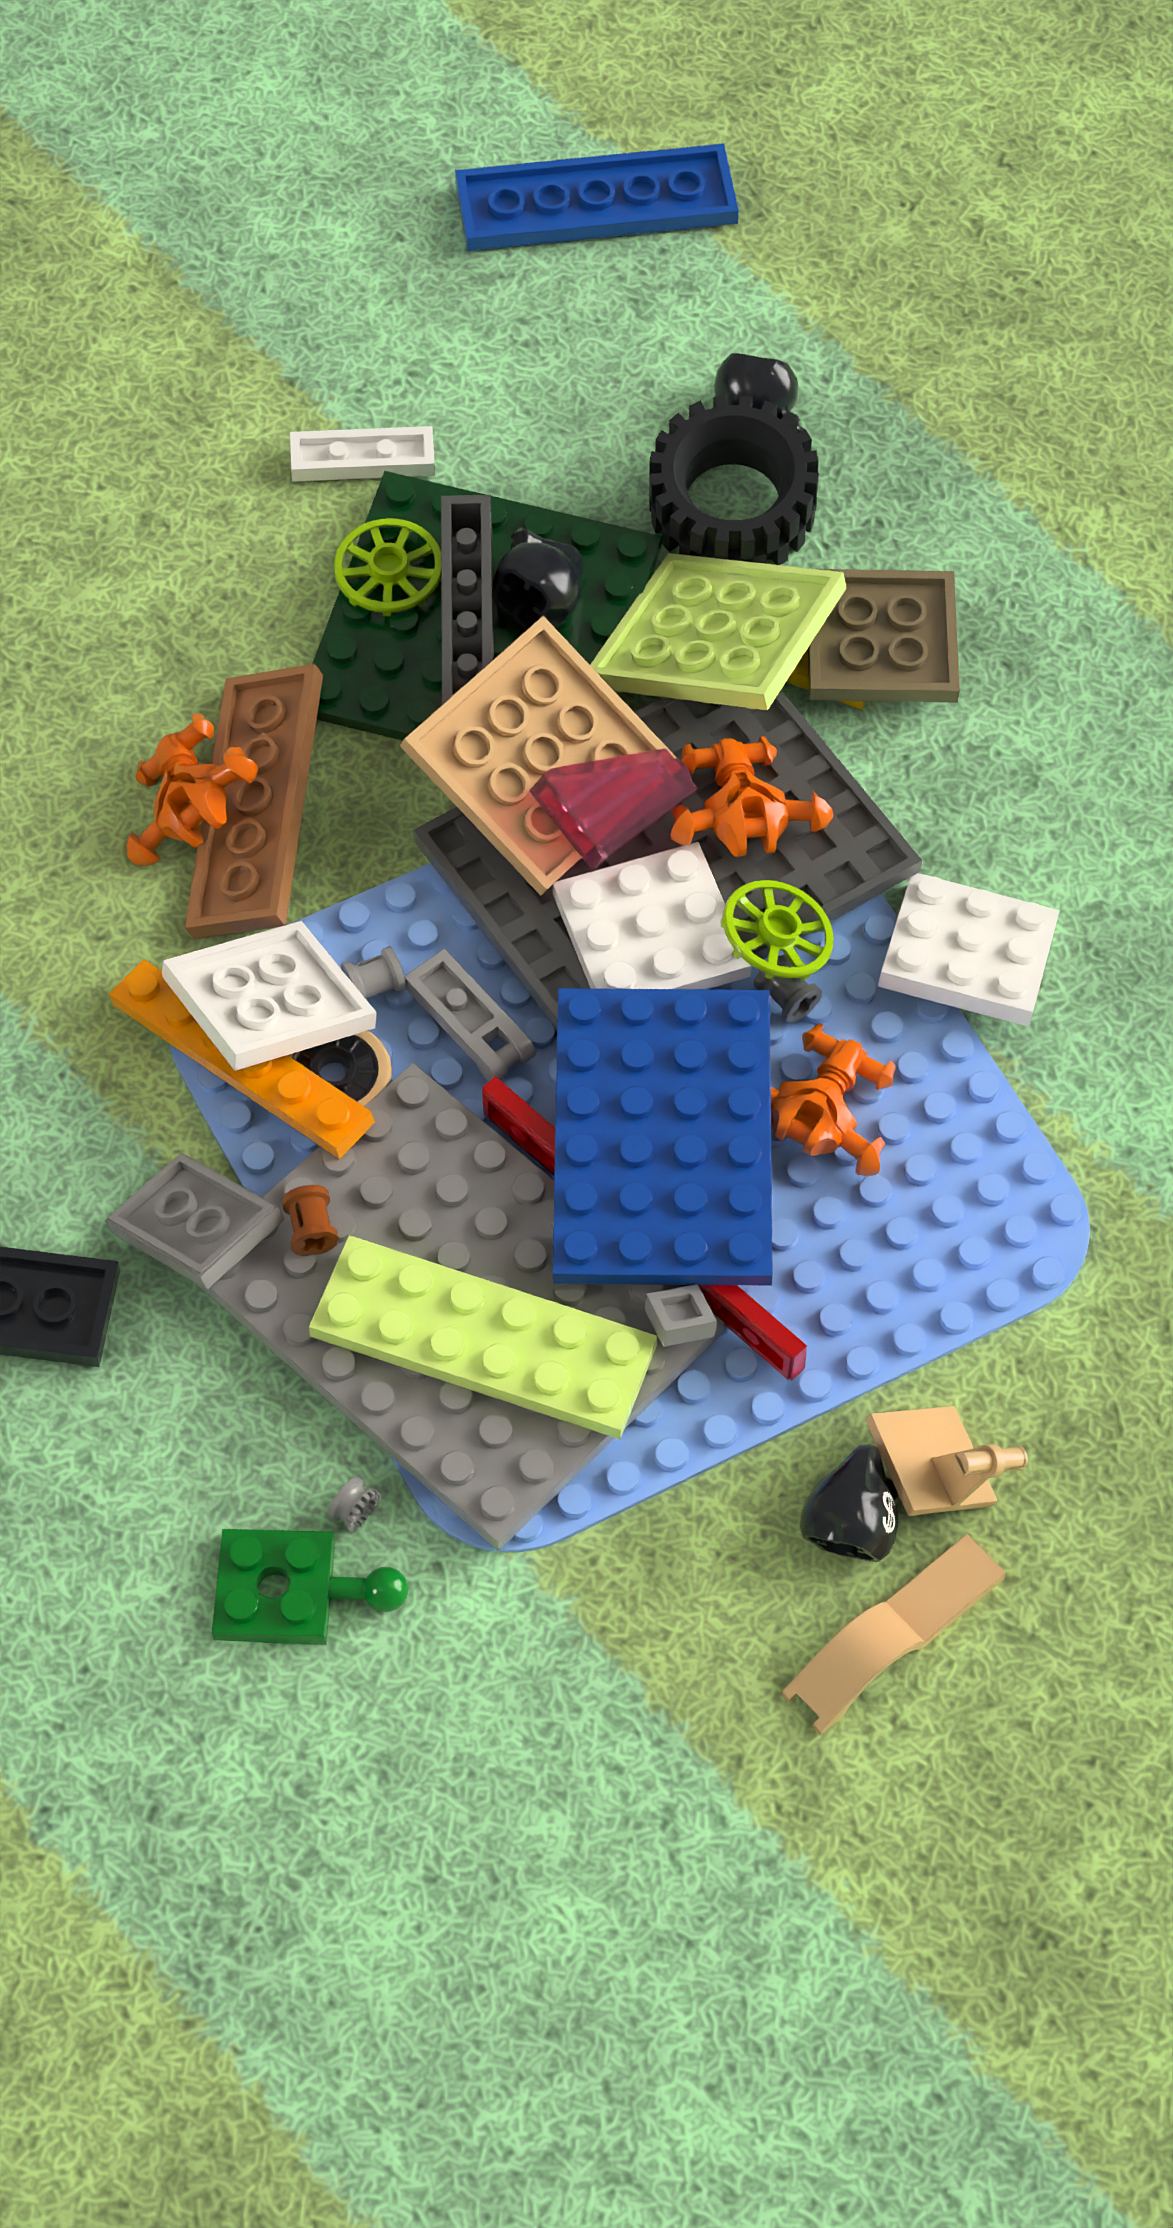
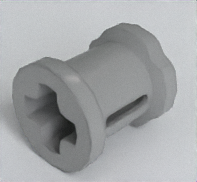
[341,946,406,999]

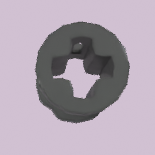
[753,954,822,1023]

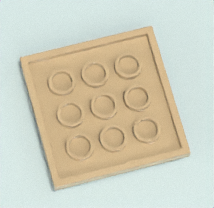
[399,616,682,895]

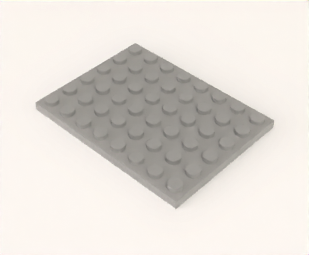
[197,1063,725,1551]

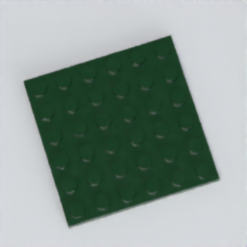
[312,471,662,741]

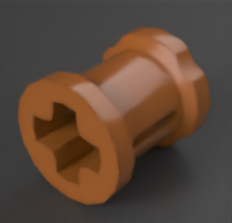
[281,1185,339,1256]

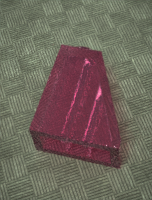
[529,748,698,871]

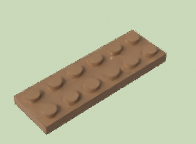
[185,664,323,939]

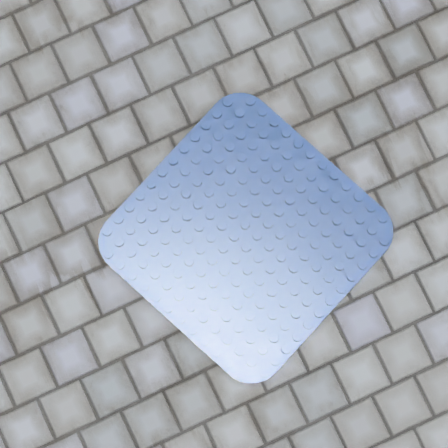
[170,863,1090,1553]

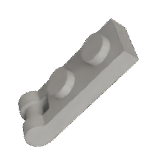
[404,949,536,1082]

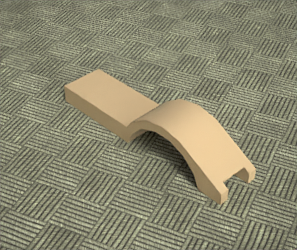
[782,1534,1006,1735]

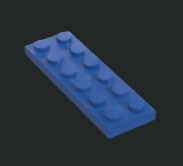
[455,143,739,251]

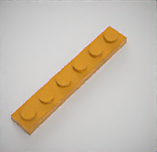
[109,959,375,1159]

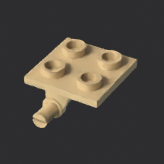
[865,1406,1027,1516]

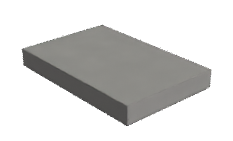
[105,1153,285,1290]

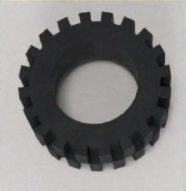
[649,395,819,565]

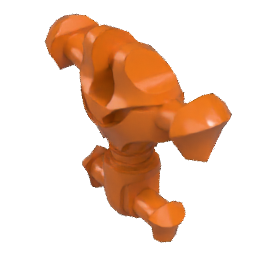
[126,713,258,866]
[670,736,834,857]
[771,1023,896,1176]

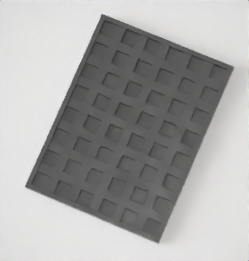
[413,690,922,1030]

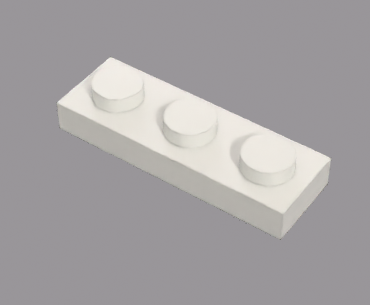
[290,426,435,482]

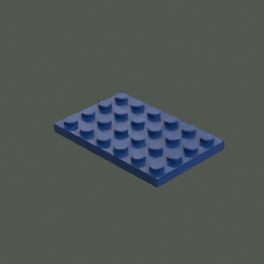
[553,988,773,1286]

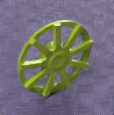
[334,518,442,616]
[721,880,834,980]

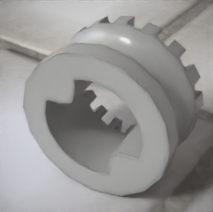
[328,1476,381,1533]

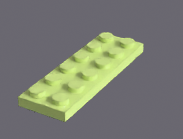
[309,1235,657,1439]

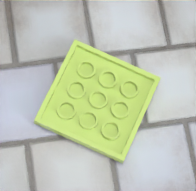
[590,553,847,710]

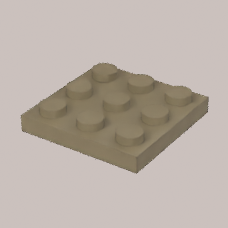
[808,569,960,703]

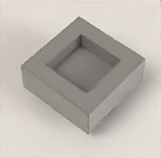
[644,1284,717,1347]

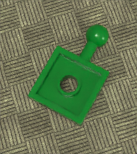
[212,1529,408,1645]

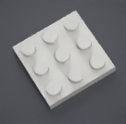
[553,842,751,989]
[878,873,1060,1027]
[162,921,377,1071]

